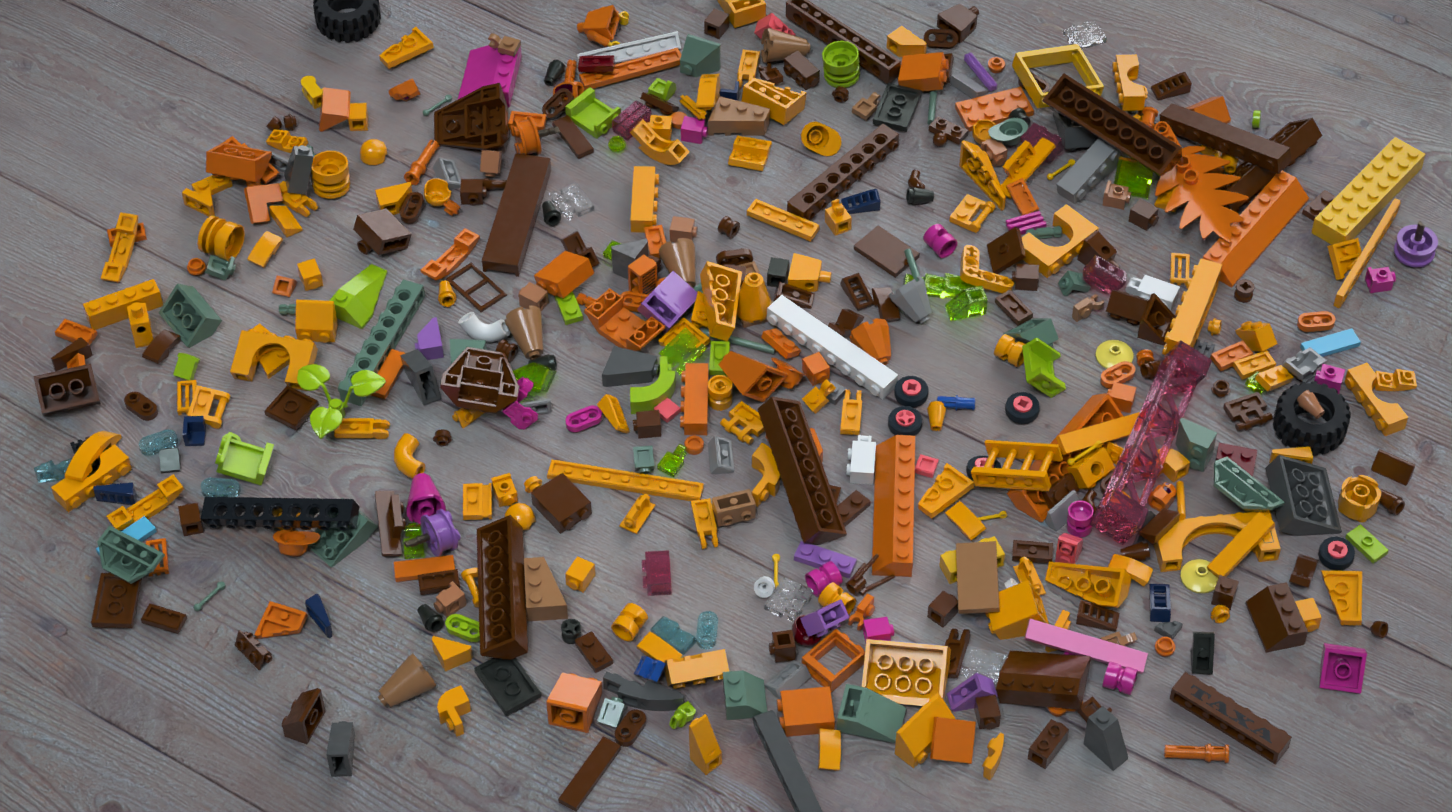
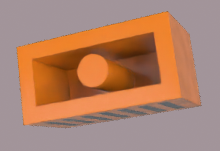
[628,254,658,295]

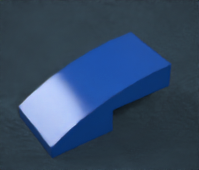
[634,656,666,682]

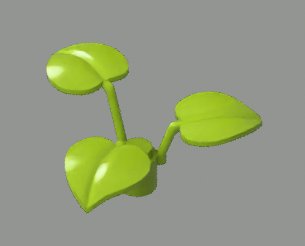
[297,364,386,439]

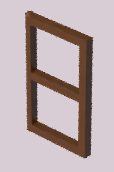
[446,262,507,312]

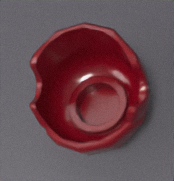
[791,615,822,647]

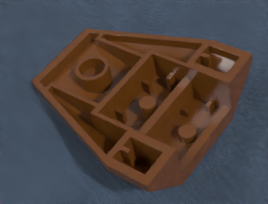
[434,83,508,150]
[440,347,519,413]

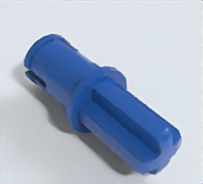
[937,395,975,410]

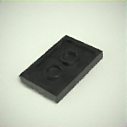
[873,83,922,132]
[474,658,541,716]

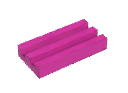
[1005,211,1047,235]

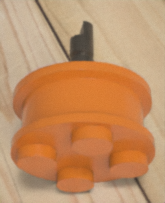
[510,116,560,155]

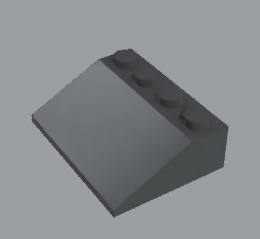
[1053,105,1129,150]
[1265,455,1342,536]

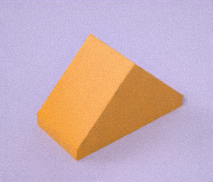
[432,636,473,672]

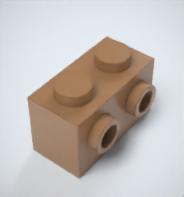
[712,489,756,527]

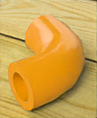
[394,433,425,479]

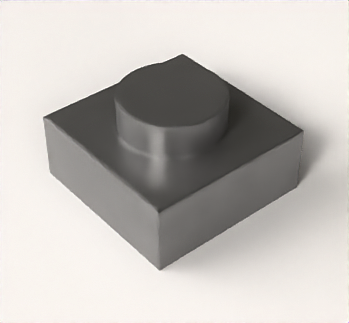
[827,380,846,405]

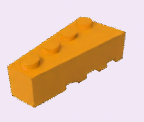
[700,261,742,341]

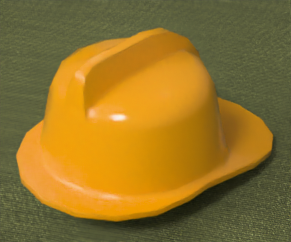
[801,121,842,156]

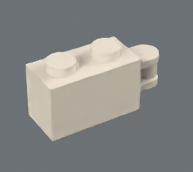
[1125,275,1180,312]
[846,435,876,485]

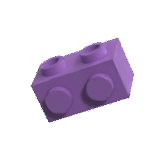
[800,599,850,637]

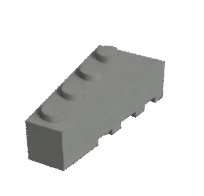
[1056,138,1121,204]

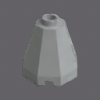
[888,276,932,323]

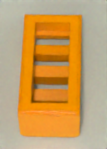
[597,394,630,434]
[1269,447,1313,464]

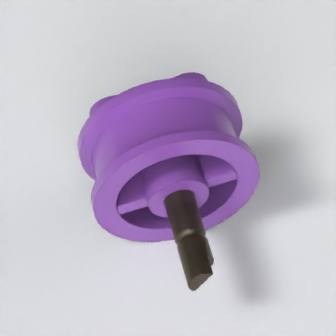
[1394,221,1438,268]
[404,509,461,557]

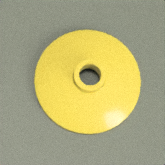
[1095,340,1134,369]
[1180,559,1218,593]

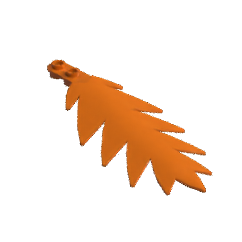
[1153,121,1249,243]

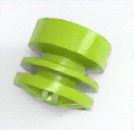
[822,41,860,88]

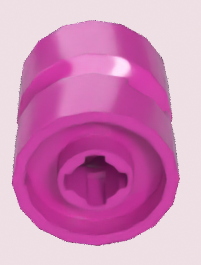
[923,224,958,258]
[1067,500,1094,538]
[805,561,843,597]
[1102,661,1138,695]

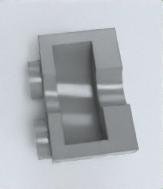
[1282,347,1327,382]

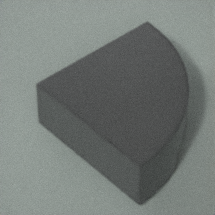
[1154,621,1183,640]

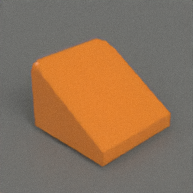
[272,275,297,297]

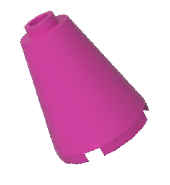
[406,473,446,526]

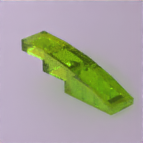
[903,273,981,298]

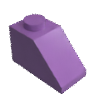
[414,317,444,360]
[947,673,998,712]

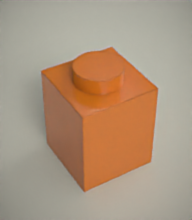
[802,352,830,386]
[1107,382,1137,413]

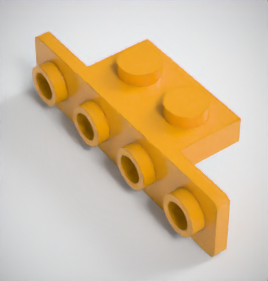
[1001,137,1056,199]

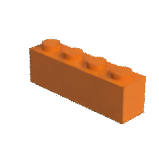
[680,363,708,435]

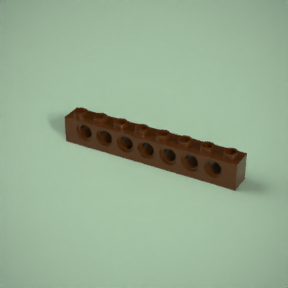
[786,0,901,84]
[787,124,899,220]

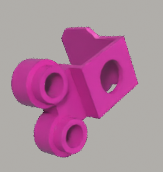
[502,377,538,429]

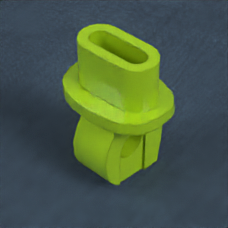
[669,701,696,729]

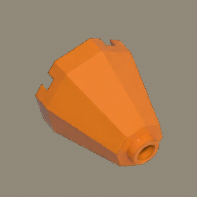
[849,318,891,365]

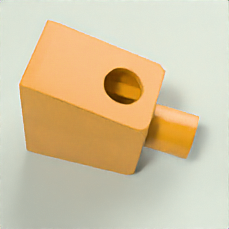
[788,253,832,292]
[127,302,153,348]

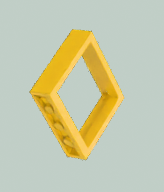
[1012,44,1104,109]

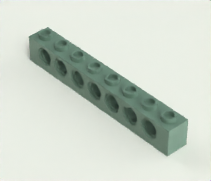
[338,279,425,407]

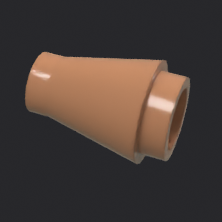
[1297,390,1325,419]

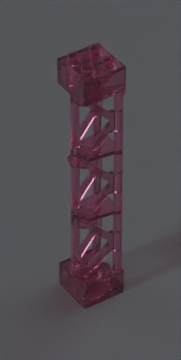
[1090,340,1212,545]

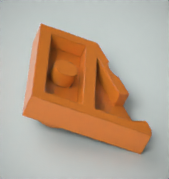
[254,601,308,639]

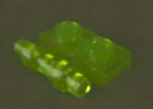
[658,327,707,375]

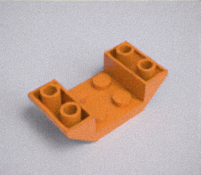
[584,288,665,351]

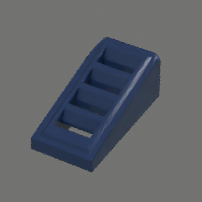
[841,189,881,214]
[93,482,136,505]
[1149,584,1171,622]
[305,594,332,638]

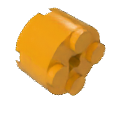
[1338,475,1381,522]

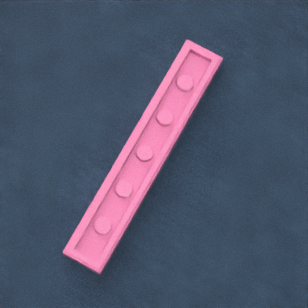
[1024,619,1148,674]

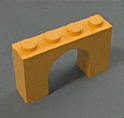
[1022,204,1099,278]
[230,329,318,391]

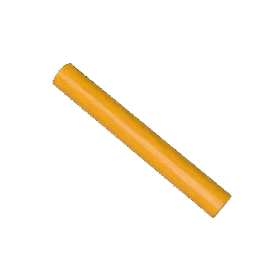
[1176,481,1186,520]

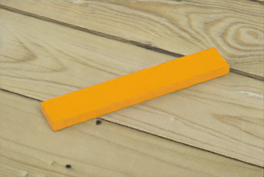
[1056,409,1157,456]

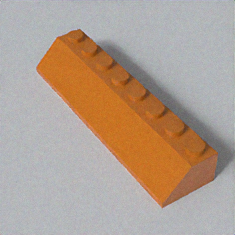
[1203,170,1309,288]
[1006,393,1124,522]
[872,435,915,577]

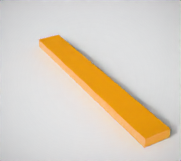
[1333,198,1401,308]
[547,459,704,501]

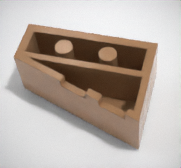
[708,97,770,136]
[524,557,568,622]

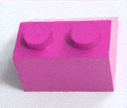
[1319,643,1367,694]

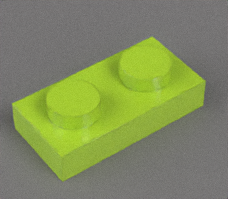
[554,291,583,325]
[709,341,730,376]

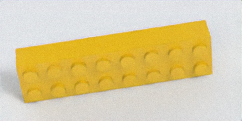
[1311,137,1426,245]

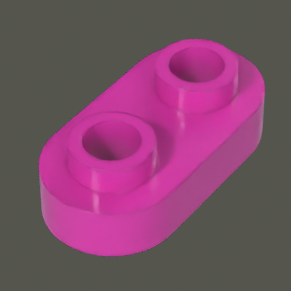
[565,405,602,432]

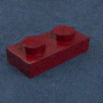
[578,55,615,73]

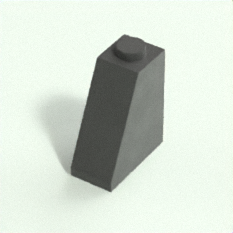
[284,145,314,195]
[602,346,660,387]
[400,349,441,405]
[1083,706,1128,771]
[326,721,355,777]

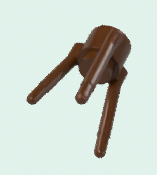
[845,554,895,596]

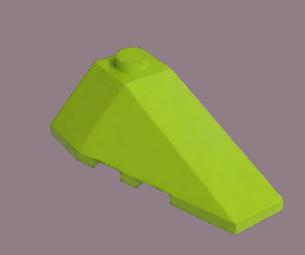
[329,264,387,329]

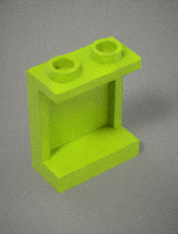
[565,87,621,139]
[1022,338,1066,398]
[215,432,274,486]

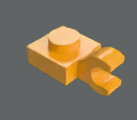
[802,379,836,414]

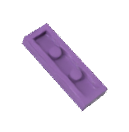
[794,541,857,579]

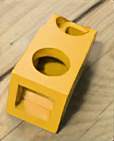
[301,76,323,109]

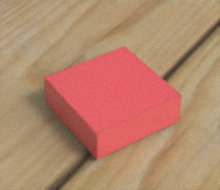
[654,398,681,423]
[915,454,939,478]

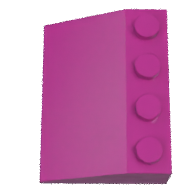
[458,45,522,107]

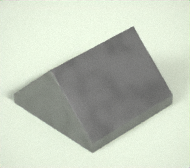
[611,239,648,279]

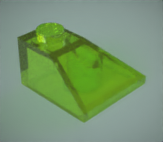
[1114,156,1154,198]

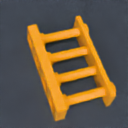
[971,440,1063,491]

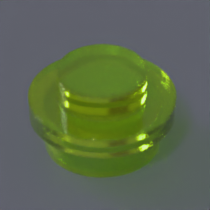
[608,136,626,152]

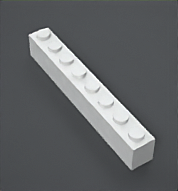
[767,295,898,400]

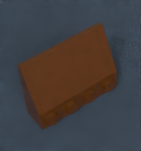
[996,650,1091,710]

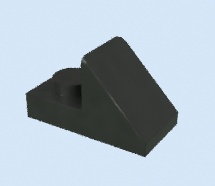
[1190,632,1215,674]

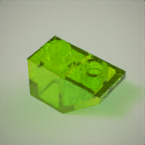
[945,286,988,321]
[513,362,557,393]

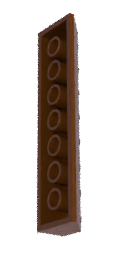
[1042,73,1182,176]
[1215,118,1322,212]
[757,397,847,545]
[477,515,528,660]

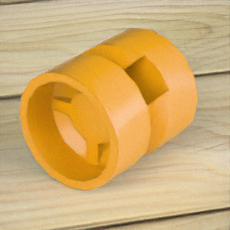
[994,334,1025,367]
[708,375,732,411]
[818,582,856,615]
[611,603,648,642]

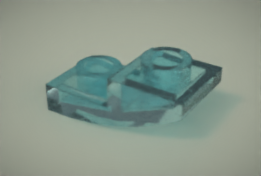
[34,457,73,483]
[650,616,697,655]

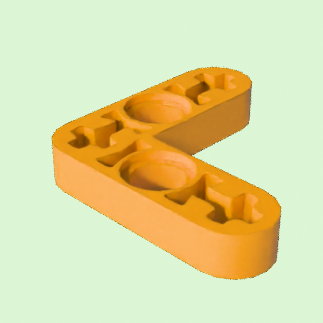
[960,245,1014,293]

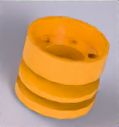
[311,151,350,199]
[197,216,245,261]

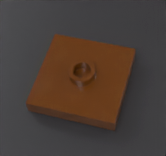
[987,227,1026,274]
[264,385,319,430]

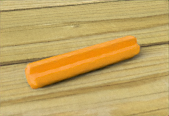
[679,95,707,120]

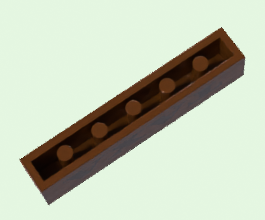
[1170,672,1292,765]

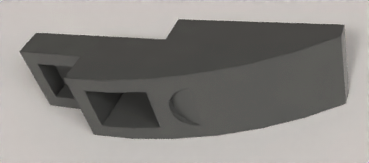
[603,672,684,711]

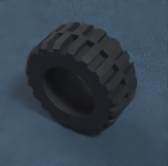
[313,0,381,43]
[1273,381,1351,456]

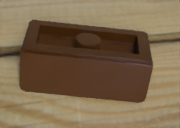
[1371,449,1415,486]
[1138,509,1180,545]

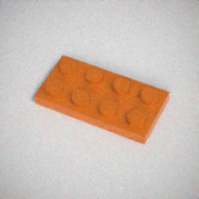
[955,86,1034,132]

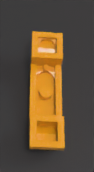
[101,212,139,283]
[65,431,122,482]
[106,474,184,530]

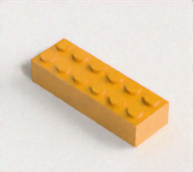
[1162,258,1222,369]

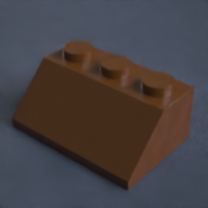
[33,364,101,416]
[1245,582,1308,653]

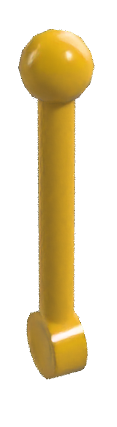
[1047,159,1075,180]
[1067,440,1103,466]
[977,511,1007,521]
[772,554,780,589]

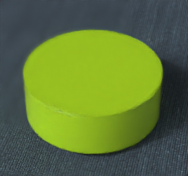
[1252,110,1261,128]

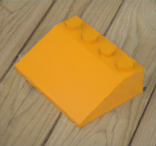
[862,639,951,706]

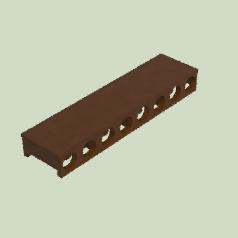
[482,153,551,277]

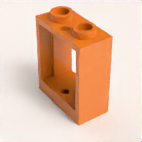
[802,629,865,693]

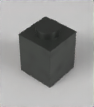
[767,257,789,287]

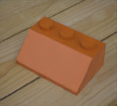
[206,143,272,183]

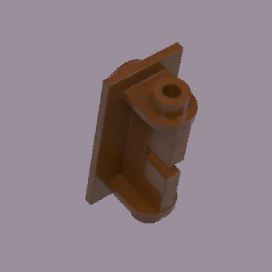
[235,630,272,670]

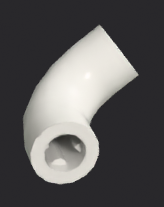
[458,312,510,343]

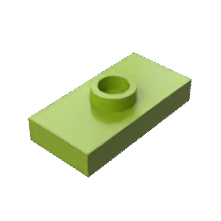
[1345,524,1389,564]

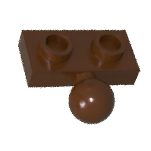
[928,116,969,147]

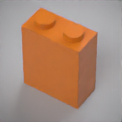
[898,52,949,91]
[534,251,594,298]
[777,686,835,737]

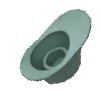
[988,118,1028,146]

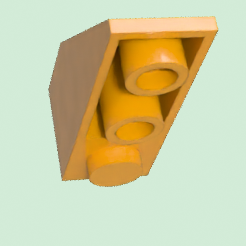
[696,74,720,110]
[689,714,722,775]

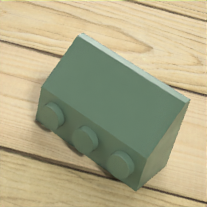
[159,283,222,348]

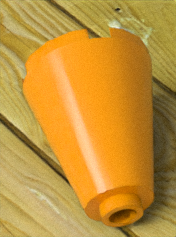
[737,272,772,323]

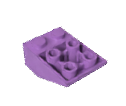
[637,271,697,334]

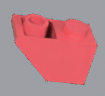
[754,13,796,39]
[1055,533,1083,564]

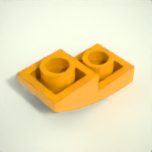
[266,129,308,153]
[247,231,283,268]
[1375,369,1417,391]
[945,501,986,541]
[1108,554,1153,586]
[636,631,682,662]
[818,728,841,771]
[982,732,1004,780]

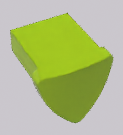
[648,78,676,101]
[173,353,200,380]

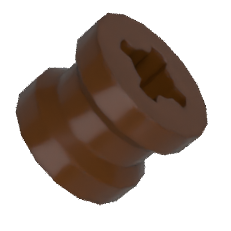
[718,216,740,239]
[1234,279,1255,303]
[496,339,518,362]

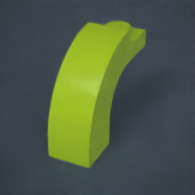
[630,356,676,414]

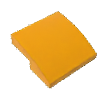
[728,135,772,171]

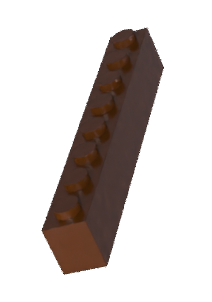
[1159,103,1291,174]

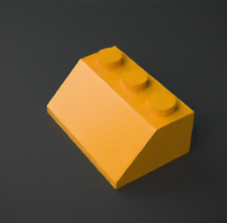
[895,693,955,768]

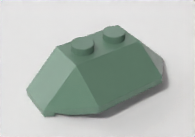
[1213,457,1285,512]
[97,525,165,584]

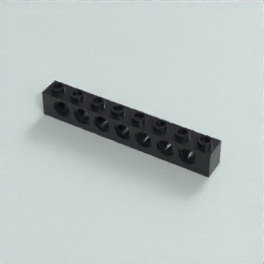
[201,497,360,531]

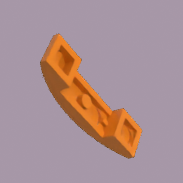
[420,228,480,280]

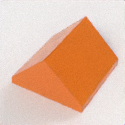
[319,87,351,132]
[1187,96,1231,124]

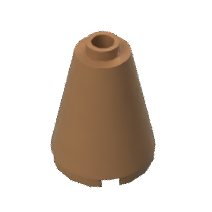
[761,28,810,63]
[659,238,696,288]
[505,305,543,360]
[378,654,436,707]

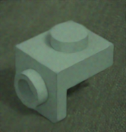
[205,255,236,280]
[1058,270,1091,296]
[633,446,655,474]

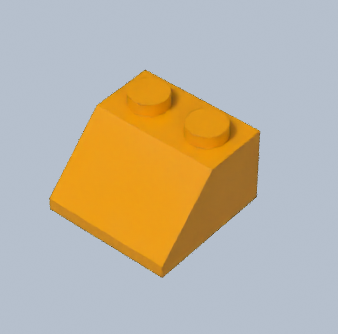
[295,299,338,343]

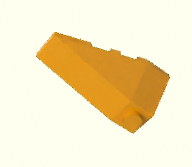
[959,140,1006,211]
[1045,561,1132,608]

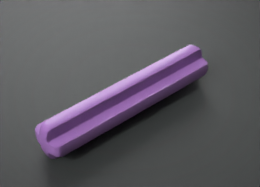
[964,52,997,91]

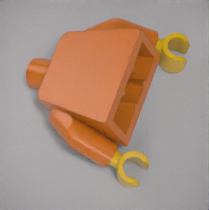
[577,5,629,47]

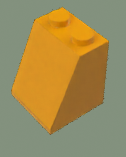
[985,580,1049,640]

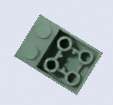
[308,498,378,568]
[837,684,906,743]

